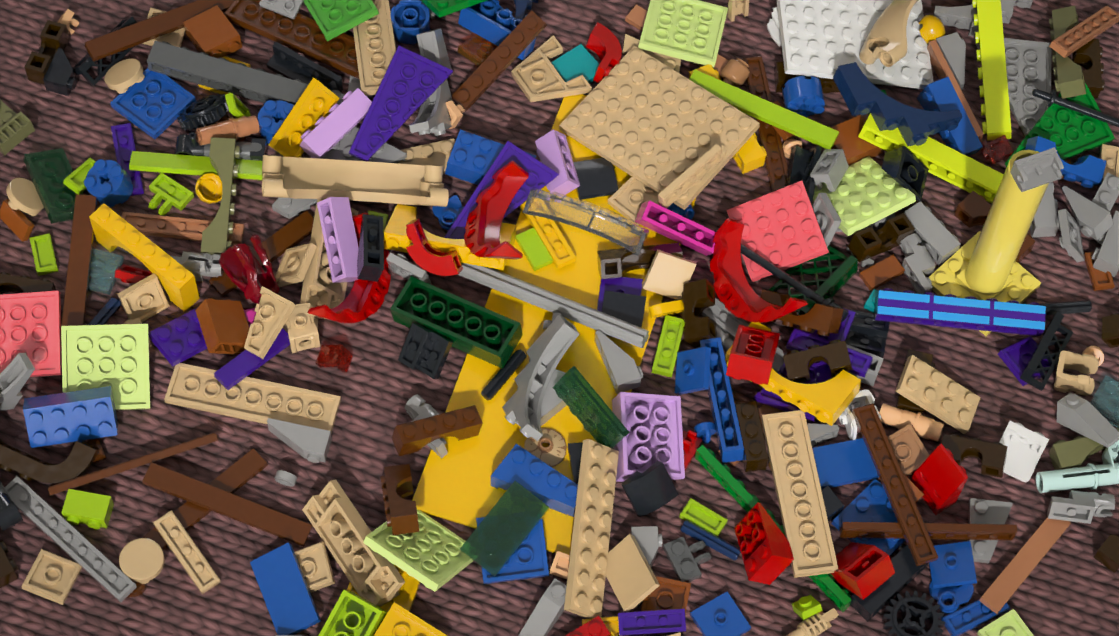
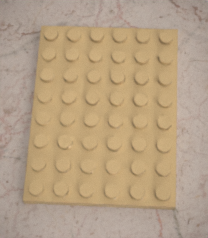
[559,46,760,210]

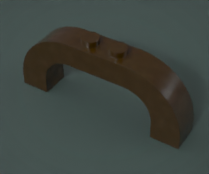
[0,403,100,483]

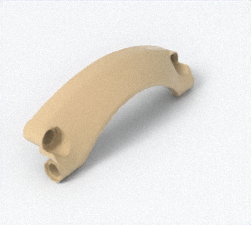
[859,0,919,67]
[262,155,449,207]

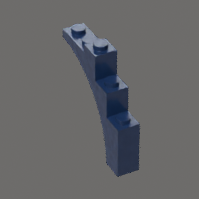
[833,62,963,146]

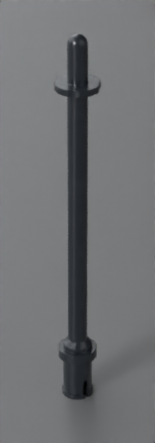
[1032,89,1119,127]
[715,229,849,322]

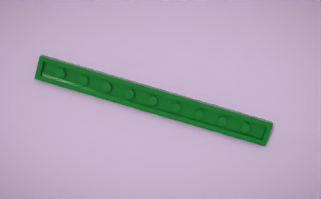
[695,445,852,612]

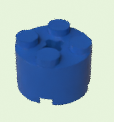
[391,0,430,44]
[782,76,825,118]
[258,100,294,144]
[84,159,133,207]

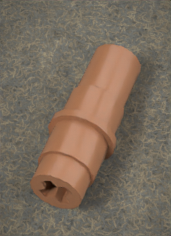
[196,115,259,146]

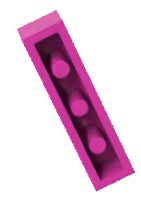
[634,200,716,256]

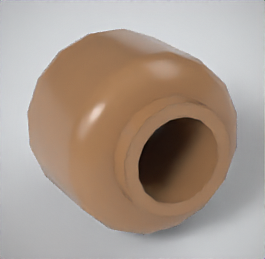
[721,58,750,87]

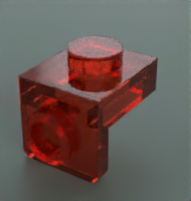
[981,135,1014,164]
[316,344,353,373]

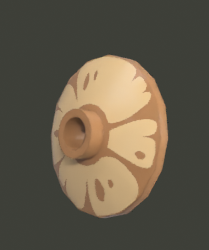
[524,428,567,467]

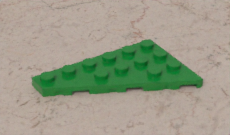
[1005,83,1115,167]

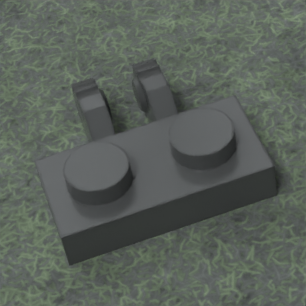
[663,537,712,583]

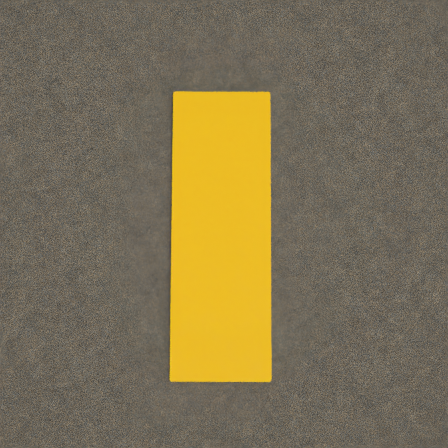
[412,94,697,555]

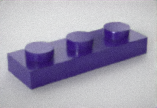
[618,609,686,636]

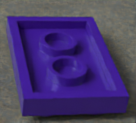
[149,308,207,367]

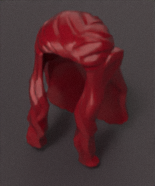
[219,234,280,304]

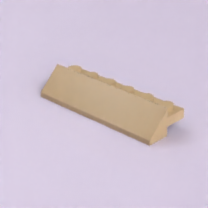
[300,199,358,319]
[302,480,405,607]

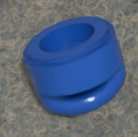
[694,422,716,444]

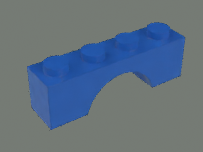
[1025,136,1107,188]

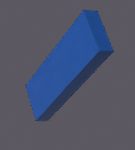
[942,599,1010,636]

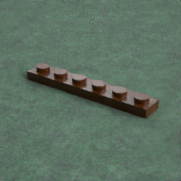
[452,11,547,112]

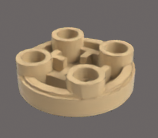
[104,58,145,94]
[6,178,46,216]
[119,538,165,584]

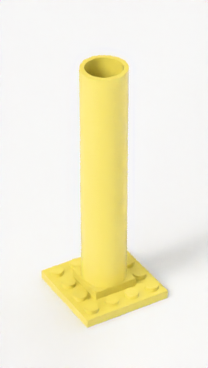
[928,150,1049,336]

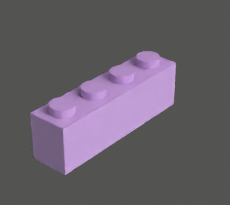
[299,88,372,159]
[317,197,359,283]

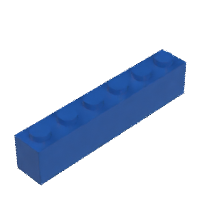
[700,337,744,463]

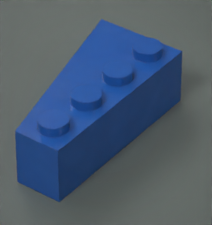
[458,0,536,60]
[917,77,983,156]
[491,444,578,517]

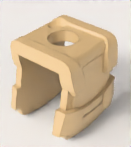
[283,303,321,354]
[1054,351,1099,396]

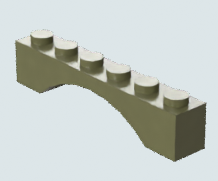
[1049,5,1086,99]
[201,137,240,255]
[1049,428,1119,470]

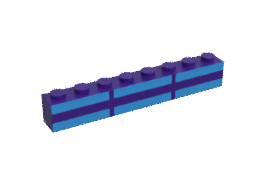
[875,288,1046,336]

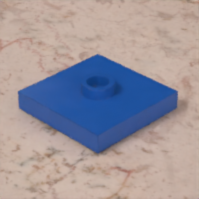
[675,347,711,395]
[929,541,977,589]
[690,591,751,636]

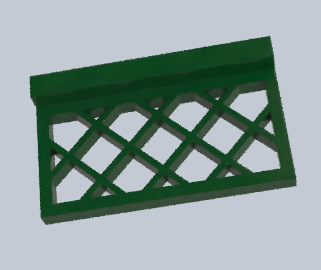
[769,246,858,315]

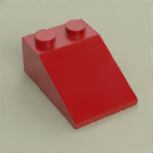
[726,325,780,385]

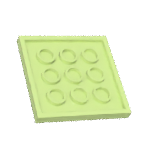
[638,0,728,68]
[812,156,916,236]
[61,324,150,410]
[363,509,480,592]

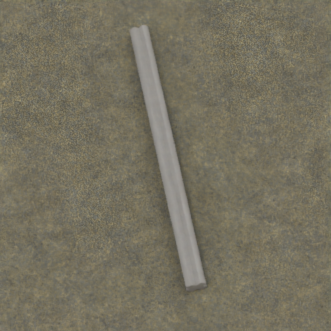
[457,263,649,348]

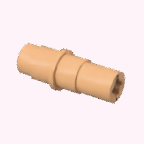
[879,403,944,442]

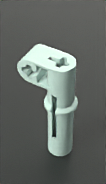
[1036,440,1119,493]

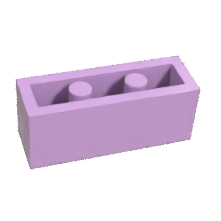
[535,129,580,197]

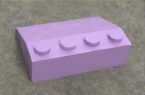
[612,392,685,482]

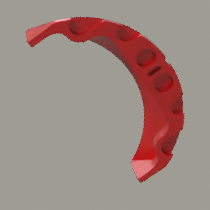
[464,161,529,259]
[307,212,391,323]
[710,218,808,323]

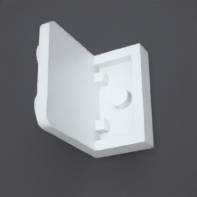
[999,421,1049,483]

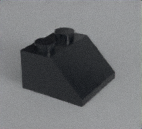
[882,146,929,201]

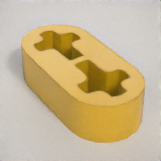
[648,300,684,318]

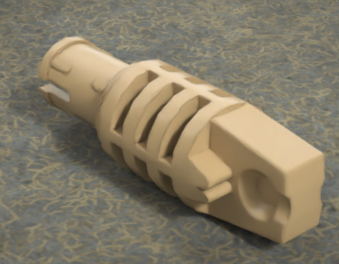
[786,608,839,636]

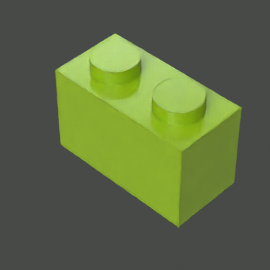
[61,489,114,529]

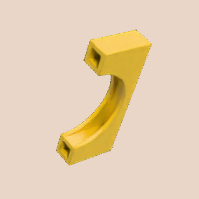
[89,203,200,312]
[384,204,516,270]
[725,322,861,426]

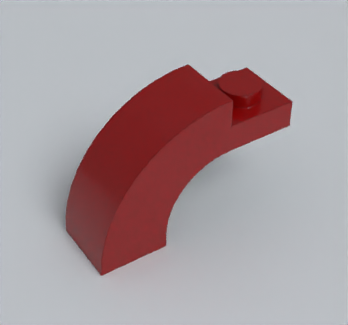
[586,22,622,83]
[406,218,463,276]

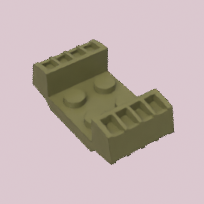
[0,100,35,155]

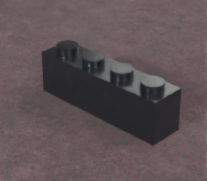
[850,544,929,622]

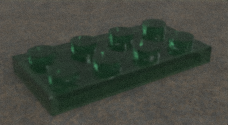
[23,148,84,224]
[553,366,630,449]
[460,481,549,577]

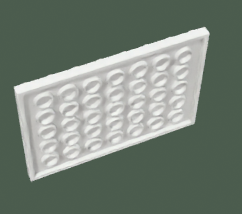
[776,0,934,89]

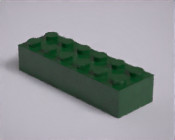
[390,276,523,369]

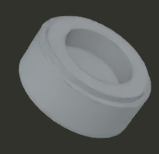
[274,470,297,487]

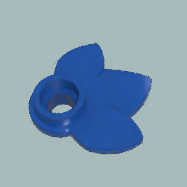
[432,195,464,230]
[929,581,974,613]

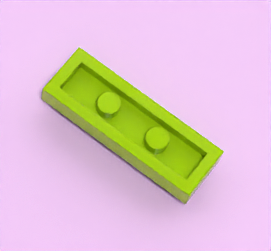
[652,315,685,378]

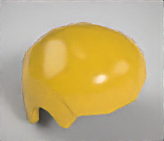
[919,14,945,43]
[195,173,222,204]

